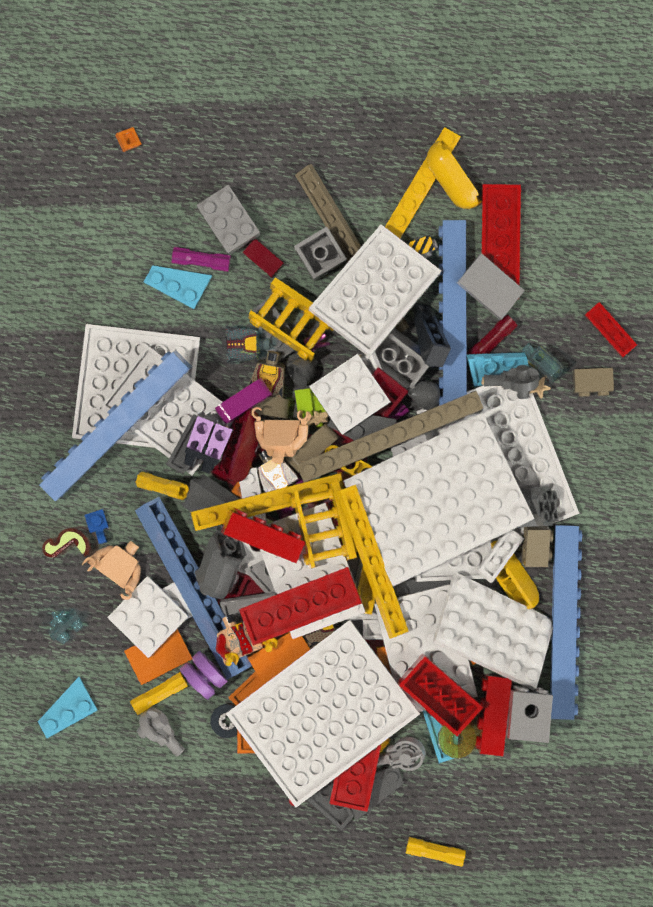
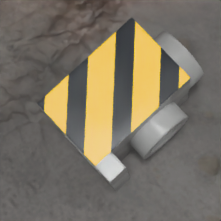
[408,235,438,258]

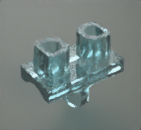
[48,608,84,644]

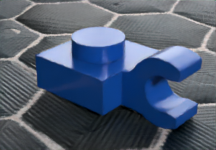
[85,509,109,545]

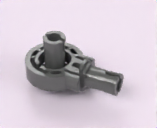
[484,365,539,399]

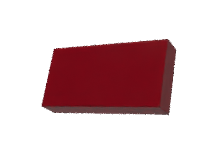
[242,239,284,278]

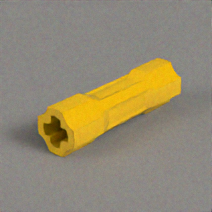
[136,472,189,500]
[130,672,188,715]
[405,837,466,867]

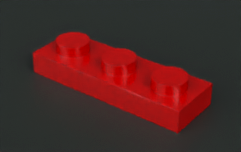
[584,302,637,358]

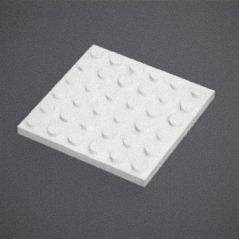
[72,324,200,448]

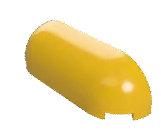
[427,141,482,209]
[491,540,539,609]

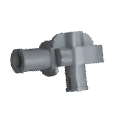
[137,708,185,757]
[377,737,426,771]

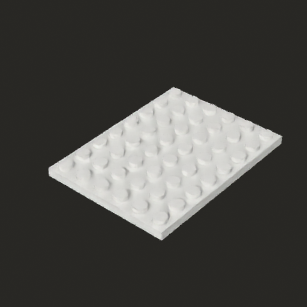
[416,386,579,543]
[343,414,534,587]
[226,620,420,807]

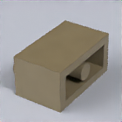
[573,368,614,397]
[522,526,553,567]

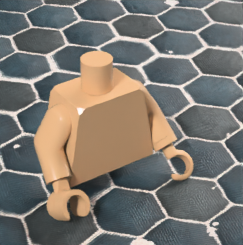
[252,407,311,464]
[82,541,141,600]

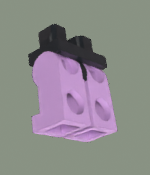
[184,416,232,474]

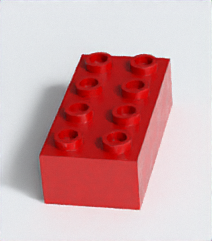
[221,508,305,563]
[397,653,483,737]
[475,675,512,756]

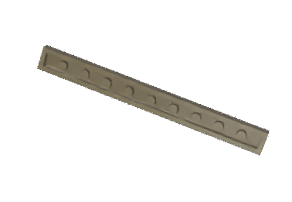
[295,164,409,333]
[297,391,484,482]

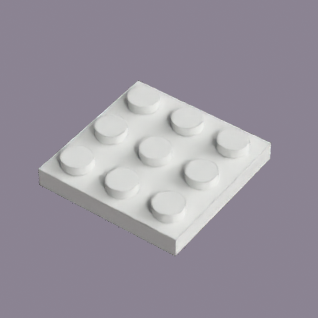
[309,354,390,435]
[107,576,189,658]

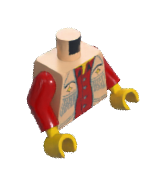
[216,614,278,666]

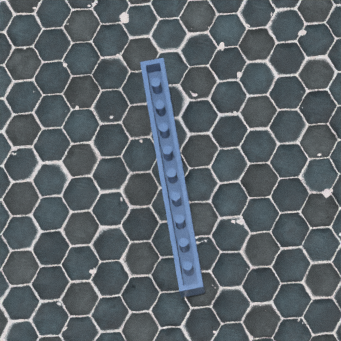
[439,220,467,405]
[39,350,192,501]
[135,497,252,679]
[550,525,582,720]

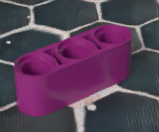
[215,378,272,425]

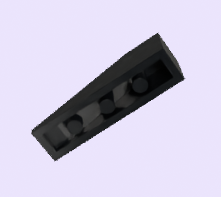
[412,303,451,367]

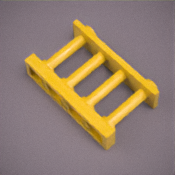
[248,277,333,361]
[290,482,357,569]

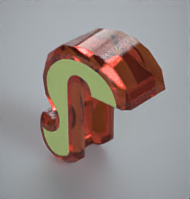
[42,528,91,558]

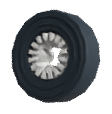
[210,704,237,738]

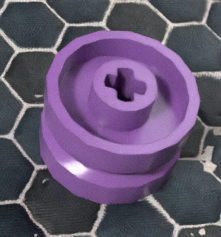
[179,651,228,700]

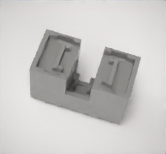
[506,685,553,743]

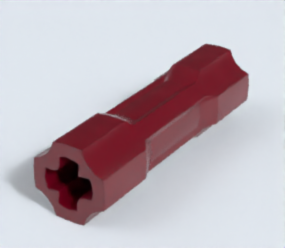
[466,315,518,356]

